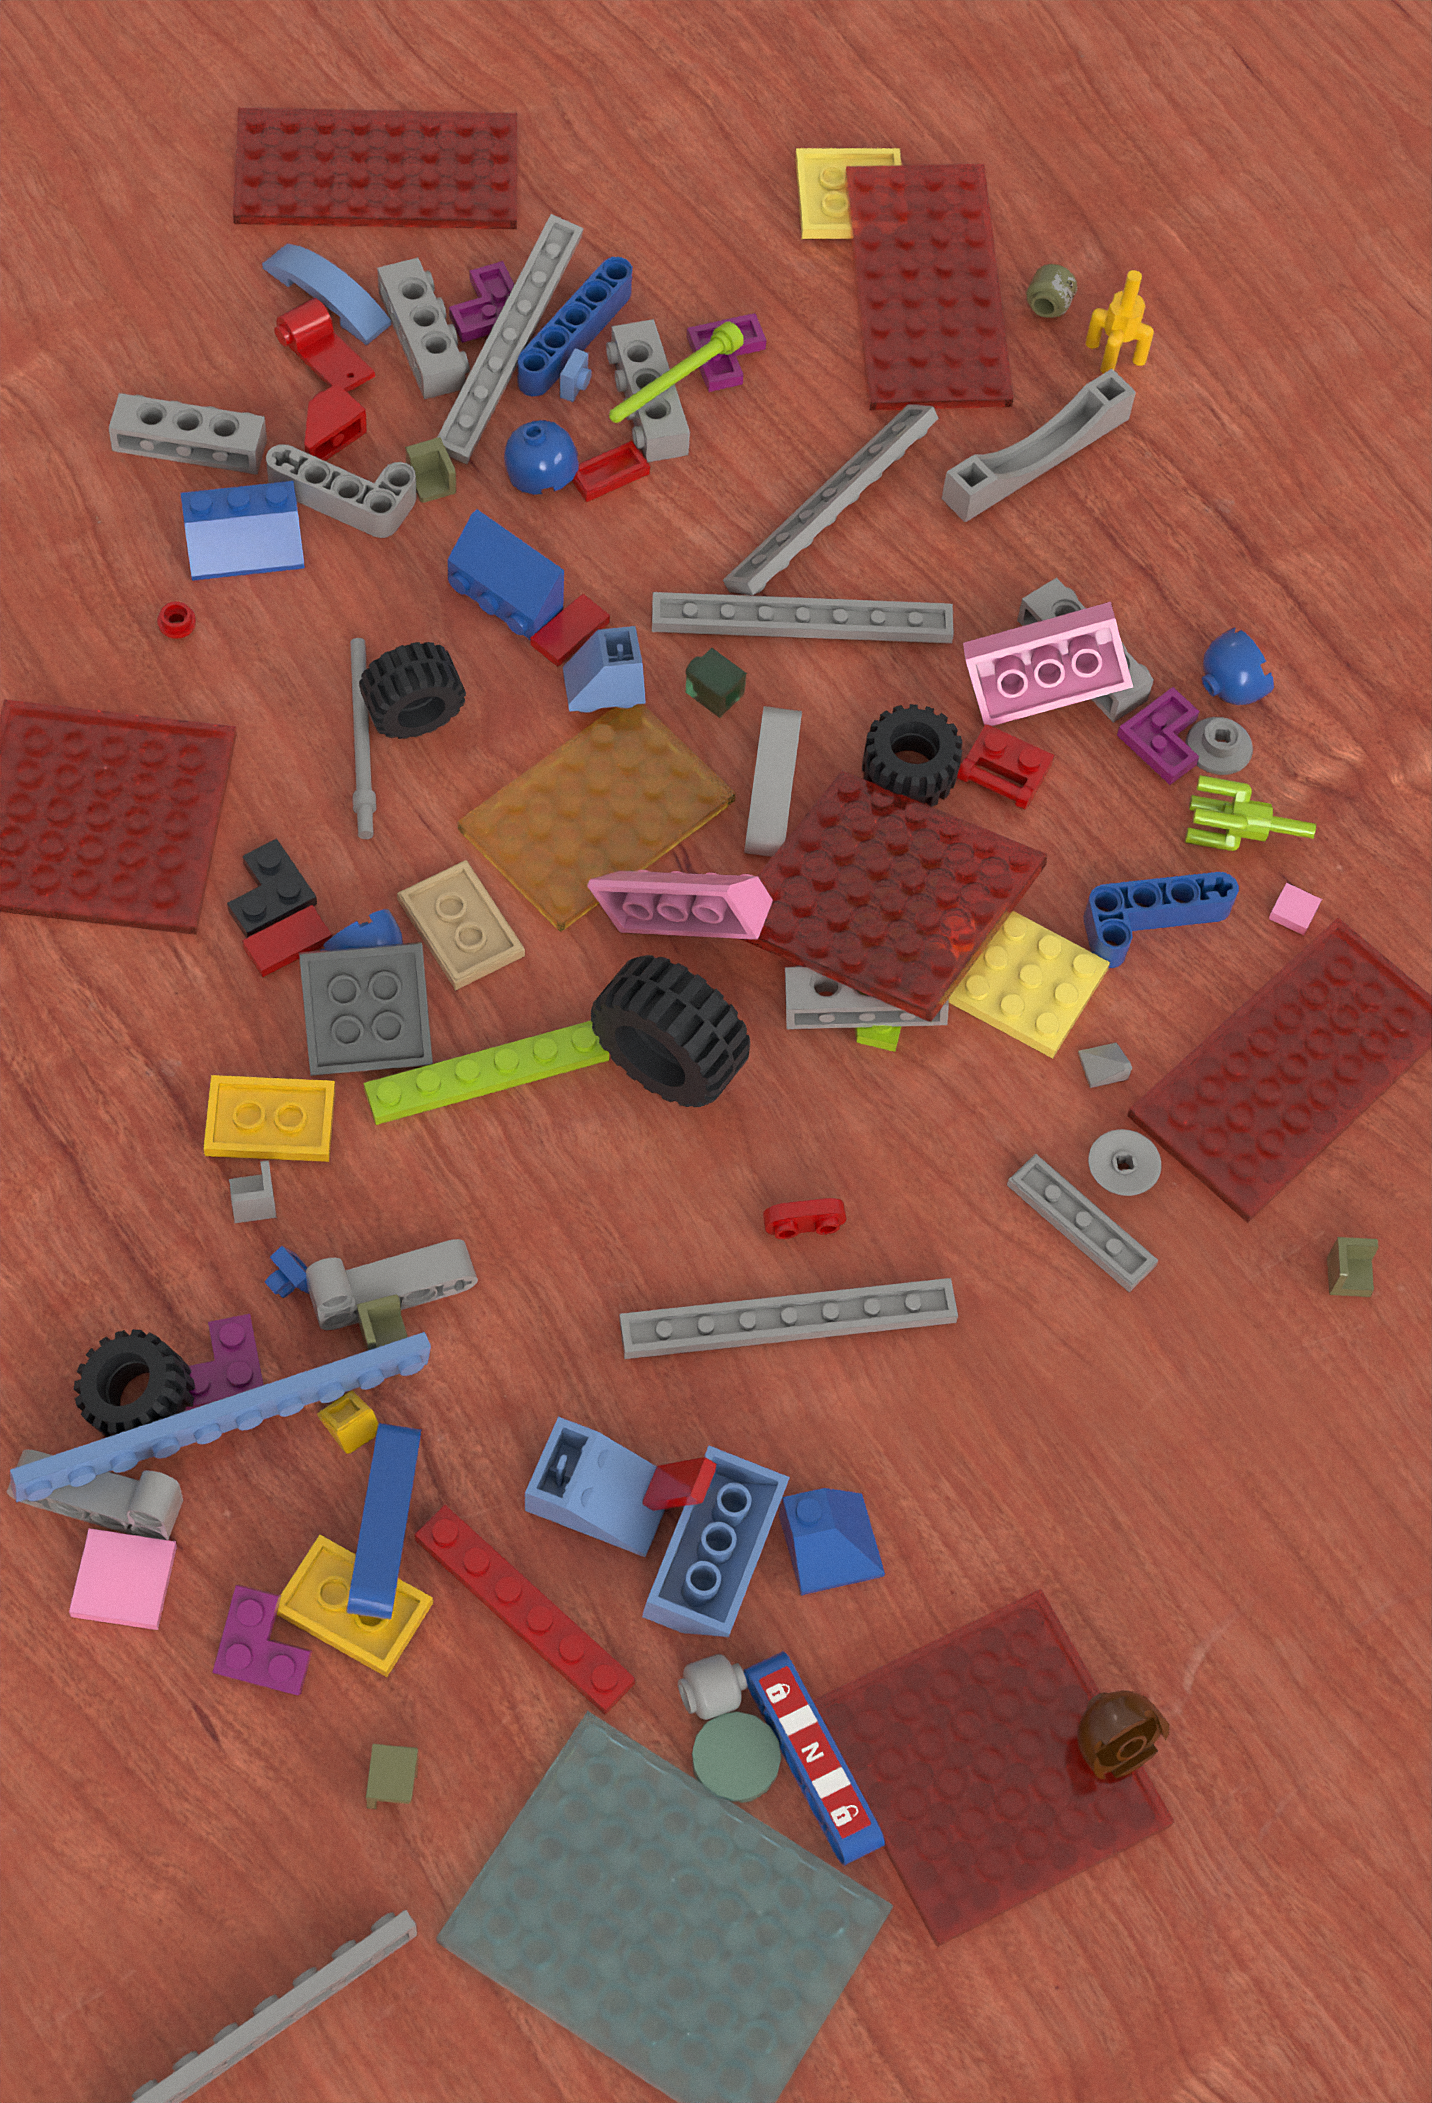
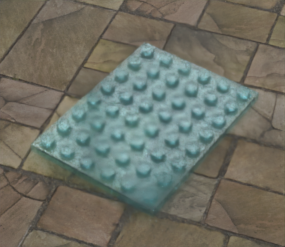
[436,1711,894,2103]

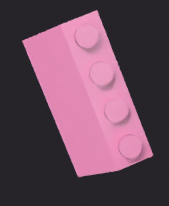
[963,602,1133,726]
[587,870,773,940]

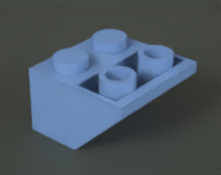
[563,626,646,713]

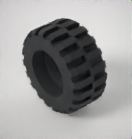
[591,955,750,1108]

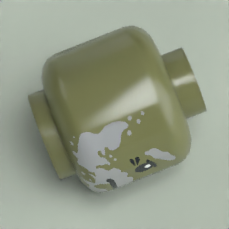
[1026,264,1077,318]

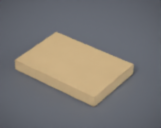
[397,860,525,991]

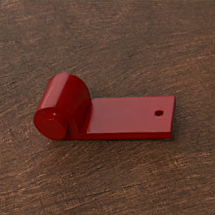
[274,298,375,392]

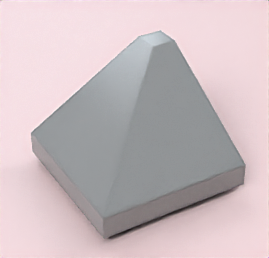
[1078,1043,1132,1088]

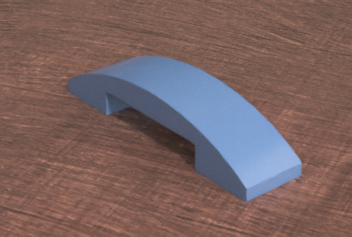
[262,244,391,345]

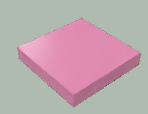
[69,1529,177,1630]

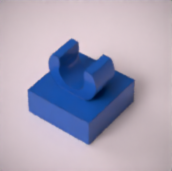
[265,1246,309,1299]

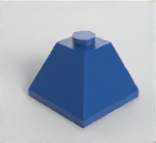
[779,1488,885,1595]

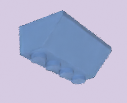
[642,1446,790,1637]

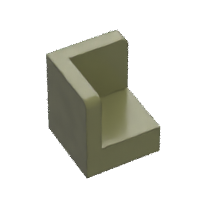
[405,437,456,503]
[1327,1237,1379,1297]
[357,1294,408,1351]
[366,1744,419,1809]

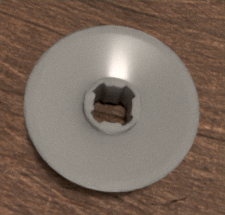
[1185,717,1253,775]
[1088,1129,1161,1196]

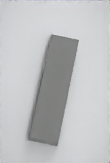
[1007,1154,1159,1292]

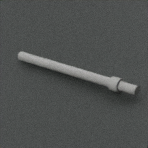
[350,638,376,839]

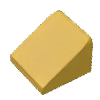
[317,1391,379,1454]

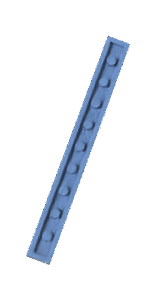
[10,1332,431,1503]

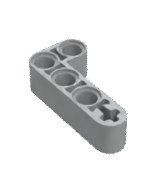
[266,444,417,538]
[744,706,802,858]
[306,1239,478,1330]
[7,1450,183,1540]

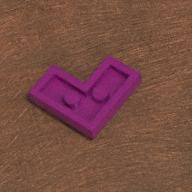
[449,261,515,343]
[687,313,766,392]
[1117,687,1200,785]
[185,1314,264,1411]
[212,1585,313,1695]

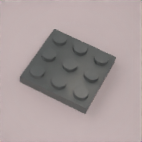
[299,942,433,1076]

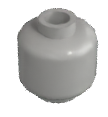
[678,1654,747,1720]

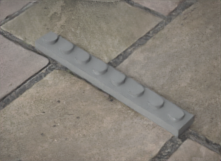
[437,214,584,464]
[723,404,939,595]
[652,592,954,643]
[619,1278,958,1359]
[131,1910,417,2103]

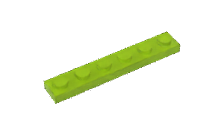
[364,1021,609,1125]

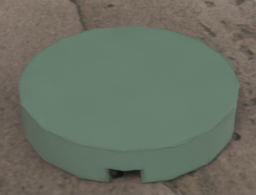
[692,1712,781,1803]

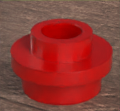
[157,601,196,639]

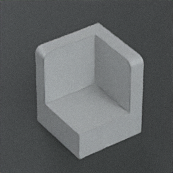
[229,1160,277,1223]

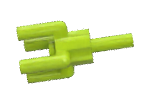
[1185,775,1316,851]

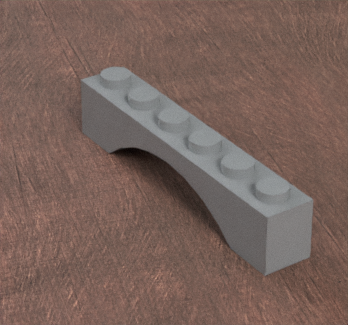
[942,369,1136,523]

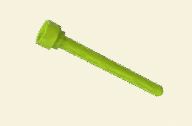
[609,321,744,423]

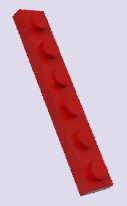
[414,1505,636,1715]

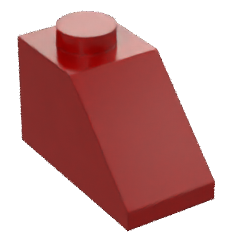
[304,383,367,461]

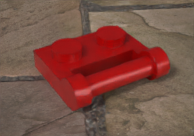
[957,724,1055,810]

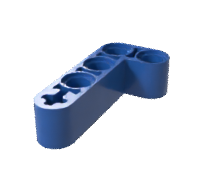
[1083,872,1239,968]

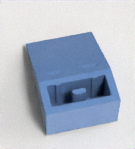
[525,1417,665,1557]

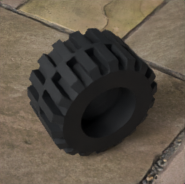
[359,642,466,739]
[862,704,963,811]
[74,1329,195,1437]

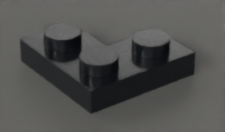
[227,838,317,938]

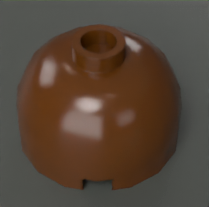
[1077,1690,1169,1779]

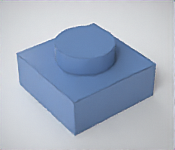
[560,348,592,402]

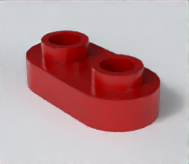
[763,1198,847,1239]

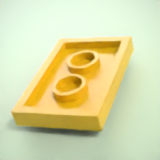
[204,1075,335,1162]
[276,1535,433,1677]

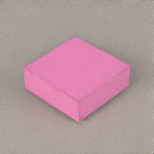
[1269,883,1322,935]

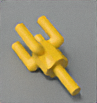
[1085,270,1154,374]

